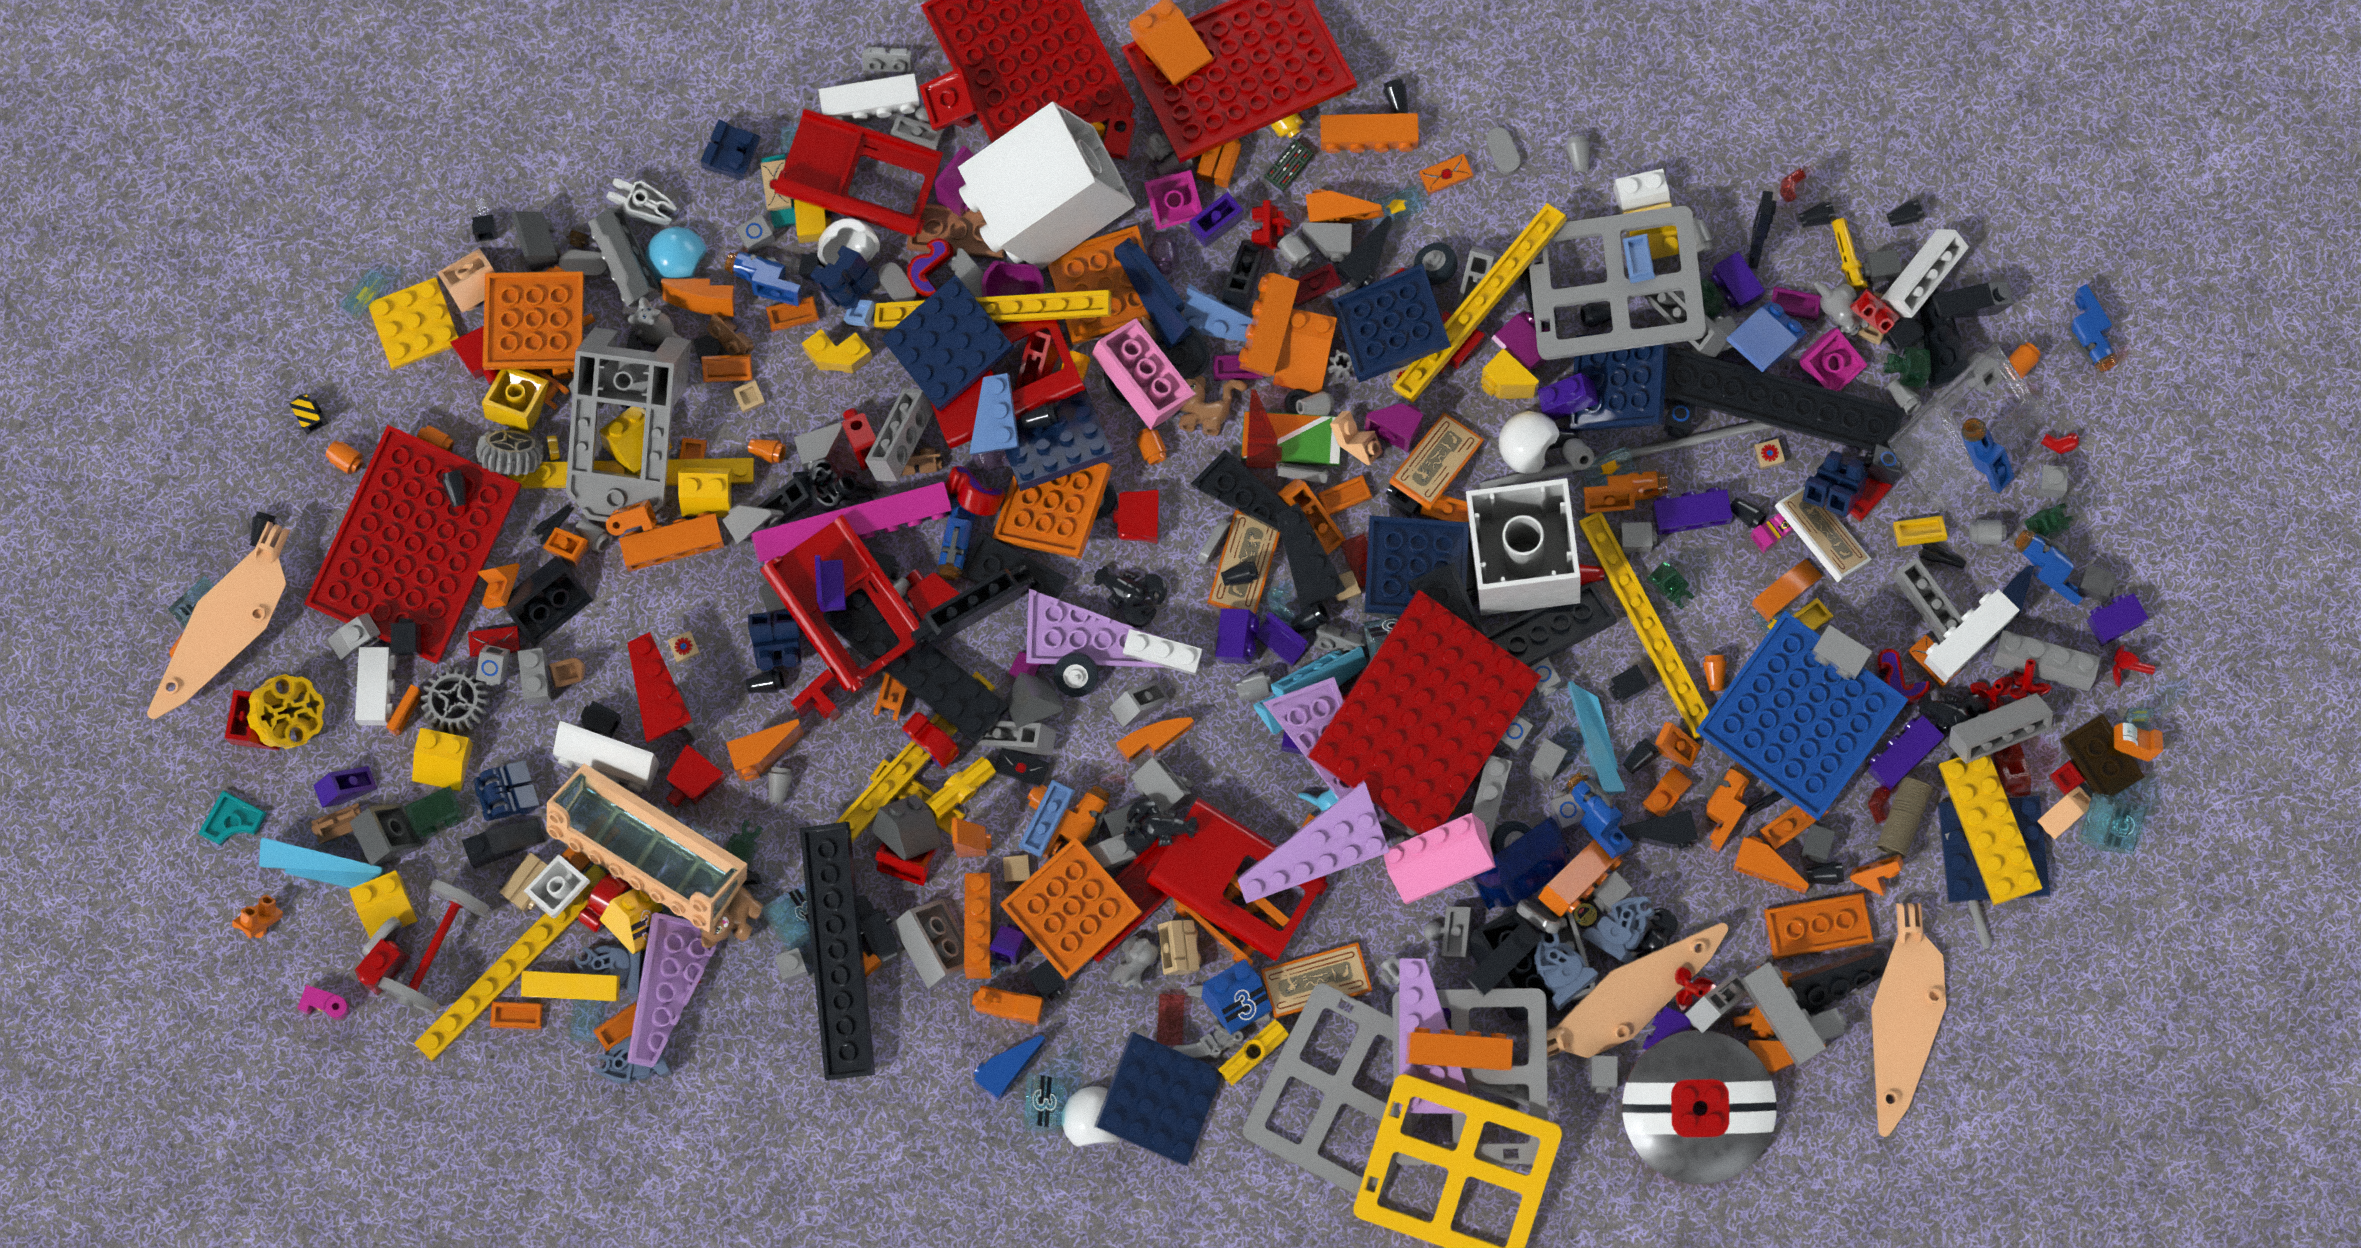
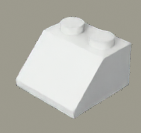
[1613,168,1670,233]
[524,854,590,919]

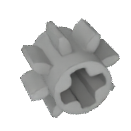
[1144,132,1173,162]
[1328,350,1355,380]
[1380,954,1406,986]

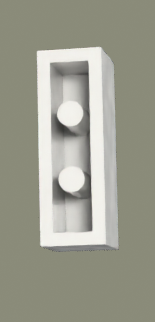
[1123,629,1203,676]
[355,647,397,726]

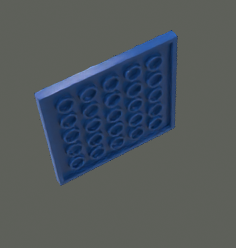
[1695,611,1909,821]

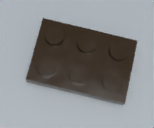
[2060,714,2145,804]

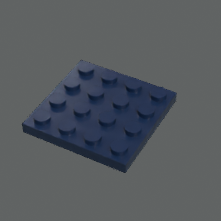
[1332,264,1451,383]
[881,274,1015,412]
[1569,332,1669,432]
[1004,387,1114,491]
[1364,515,1469,615]
[1938,796,2050,903]
[1094,1032,1222,1166]

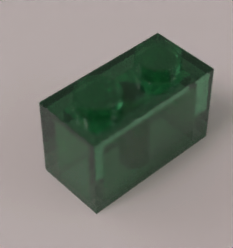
[404,786,465,839]

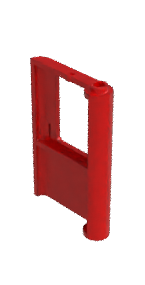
[774,108,943,238]
[929,319,1085,449]
[760,514,920,693]
[1146,797,1329,962]

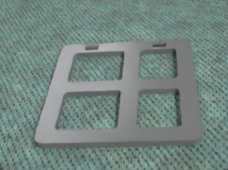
[1529,206,1706,360]
[1243,984,1423,1199]
[1392,988,1548,1165]

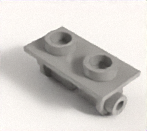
[862,46,912,72]
[1314,623,1367,655]

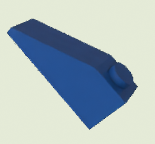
[973,1035,1046,1101]

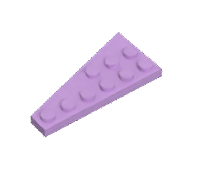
[1026,589,1166,668]
[1237,780,1389,903]
[627,912,718,1067]
[1399,959,1470,1114]

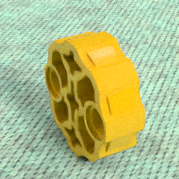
[247,674,325,749]

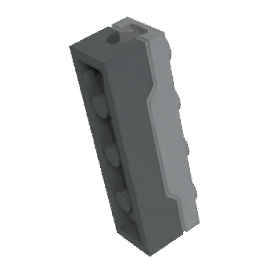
[588,207,662,308]

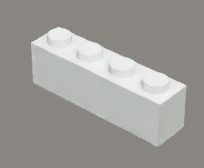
[818,74,920,122]
[1881,229,1969,318]
[1924,589,2020,684]

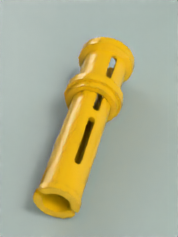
[1831,218,1868,292]

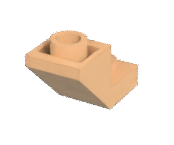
[1330,411,1383,465]
[2038,786,2096,840]

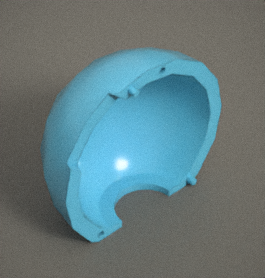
[645,226,707,283]

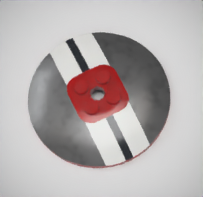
[1622,1030,1777,1184]

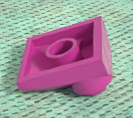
[1143,169,1202,230]
[1799,328,1867,392]

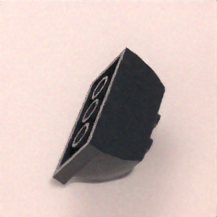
[1470,908,1555,1021]

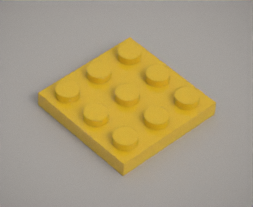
[367,277,459,371]

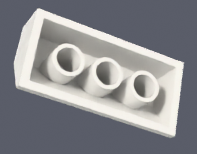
[553,721,660,793]

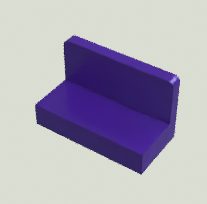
[815,555,846,612]
[1255,612,1308,667]

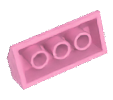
[1092,318,1195,430]
[1383,813,1496,905]

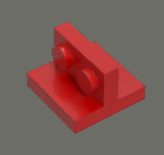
[919,67,978,132]
[791,668,841,722]
[875,842,938,886]

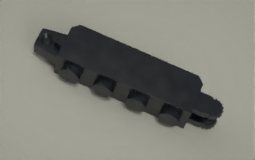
[911,565,1036,646]

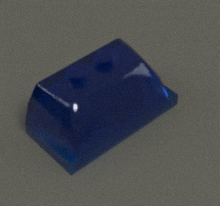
[1471,816,1571,910]

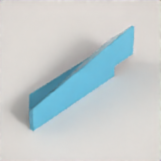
[1253,646,1367,734]
[1567,681,1626,796]
[259,837,385,889]

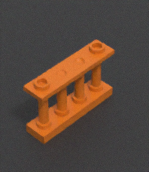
[1173,873,1290,967]

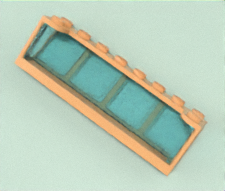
[547,763,747,933]

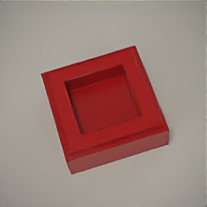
[2049,760,2085,796]

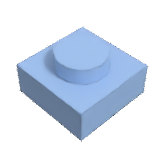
[843,300,875,326]

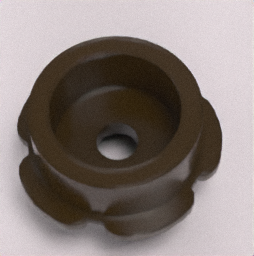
[566,230,590,248]

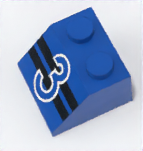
[1201,959,1272,1035]

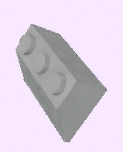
[892,898,965,989]

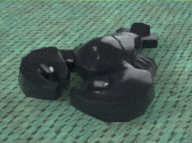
[809,459,881,512]
[1093,566,1167,627]
[1918,693,1989,735]
[1124,798,1199,853]
[1636,908,1678,958]

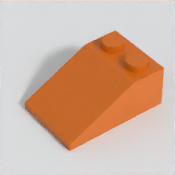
[1129,0,1213,86]
[1273,308,1337,394]
[726,719,804,782]

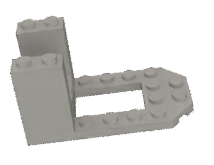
[566,327,691,522]

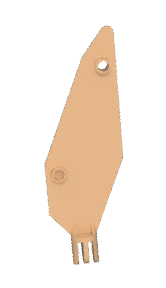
[147,521,291,719]
[1871,903,1946,1137]
[1527,923,1728,1058]

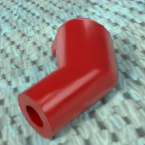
[2041,433,2079,454]

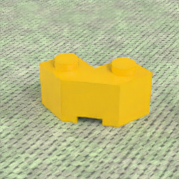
[802,329,873,373]

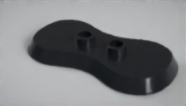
[1104,326,1210,407]

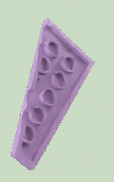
[1263,677,1387,822]

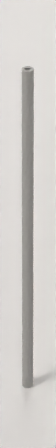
[1479,422,1774,489]

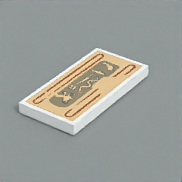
[1775,486,1872,582]

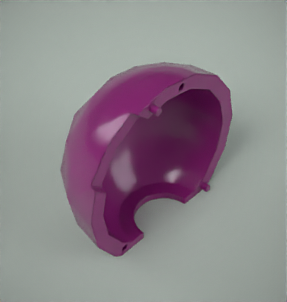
[981,261,1044,297]

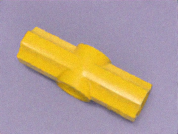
[925,756,996,820]
[1218,1019,1290,1086]

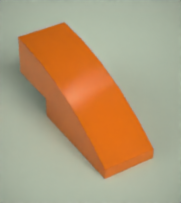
[661,278,736,317]
[1752,559,1823,623]
[1116,717,1194,763]

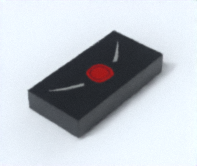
[994,748,1050,787]

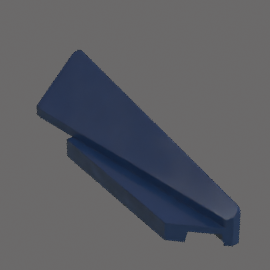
[1114,238,1191,349]

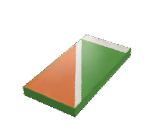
[1241,411,1341,467]

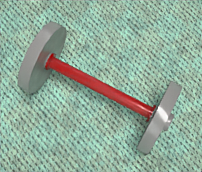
[378,879,490,1015]

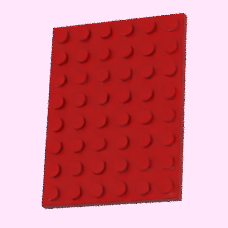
[920,0,1136,144]
[1121,0,1357,164]
[304,425,522,665]
[1306,590,1542,835]

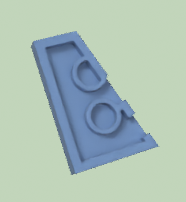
[1184,284,1254,342]
[969,373,1019,455]

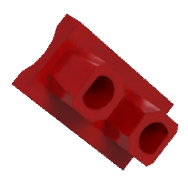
[1251,200,1291,249]
[1850,289,1900,334]

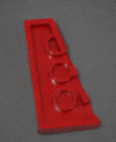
[627,632,693,744]

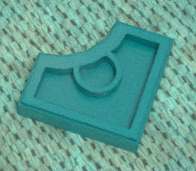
[198,790,267,846]

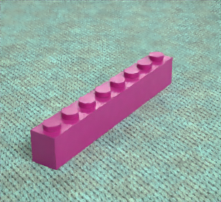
[750,482,951,564]

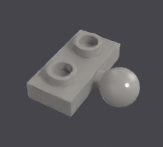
[890,106,944,150]
[1423,906,1474,959]

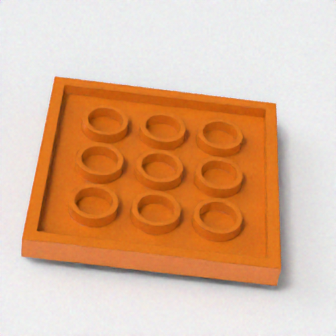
[1048,226,1152,345]
[483,271,584,370]
[992,463,1113,559]
[1000,837,1143,980]

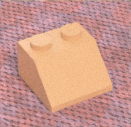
[437,248,495,313]

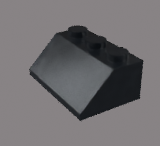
[502,555,593,647]

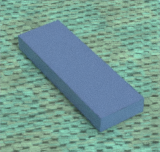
[1018,779,1075,858]

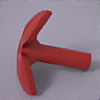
[2112,644,2155,687]
[2009,659,2052,700]
[1970,676,2013,712]
[1675,967,1716,1011]

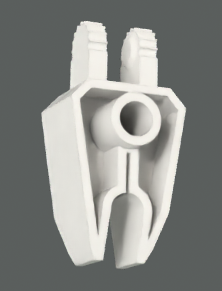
[606,178,677,225]

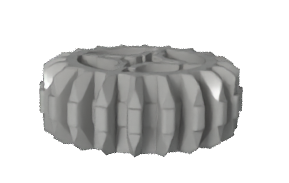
[476,429,544,476]
[421,667,489,734]

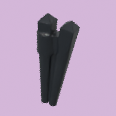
[532,504,573,544]
[1918,543,1966,568]

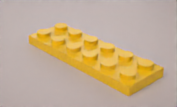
[1938,754,2042,906]

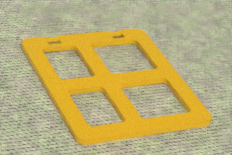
[1353,1073,1562,1248]

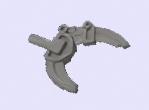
[1170,985,1270,1058]

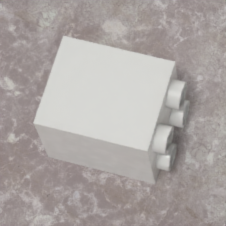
[958,101,1136,270]
[1466,478,1580,616]

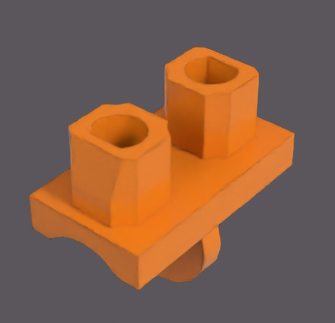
[232,894,283,939]

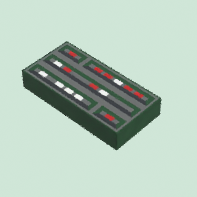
[1264,139,1314,192]

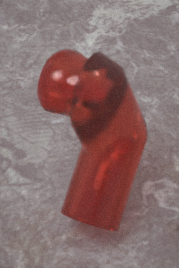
[1780,168,1806,202]
[1868,786,1890,825]

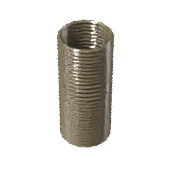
[1876,777,1933,858]

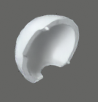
[818,218,880,267]
[1499,411,1559,474]
[1062,1086,1120,1147]

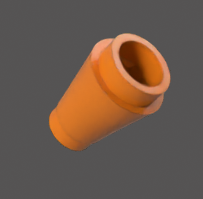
[748,438,786,464]
[1703,655,1727,691]

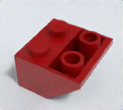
[224,690,287,751]

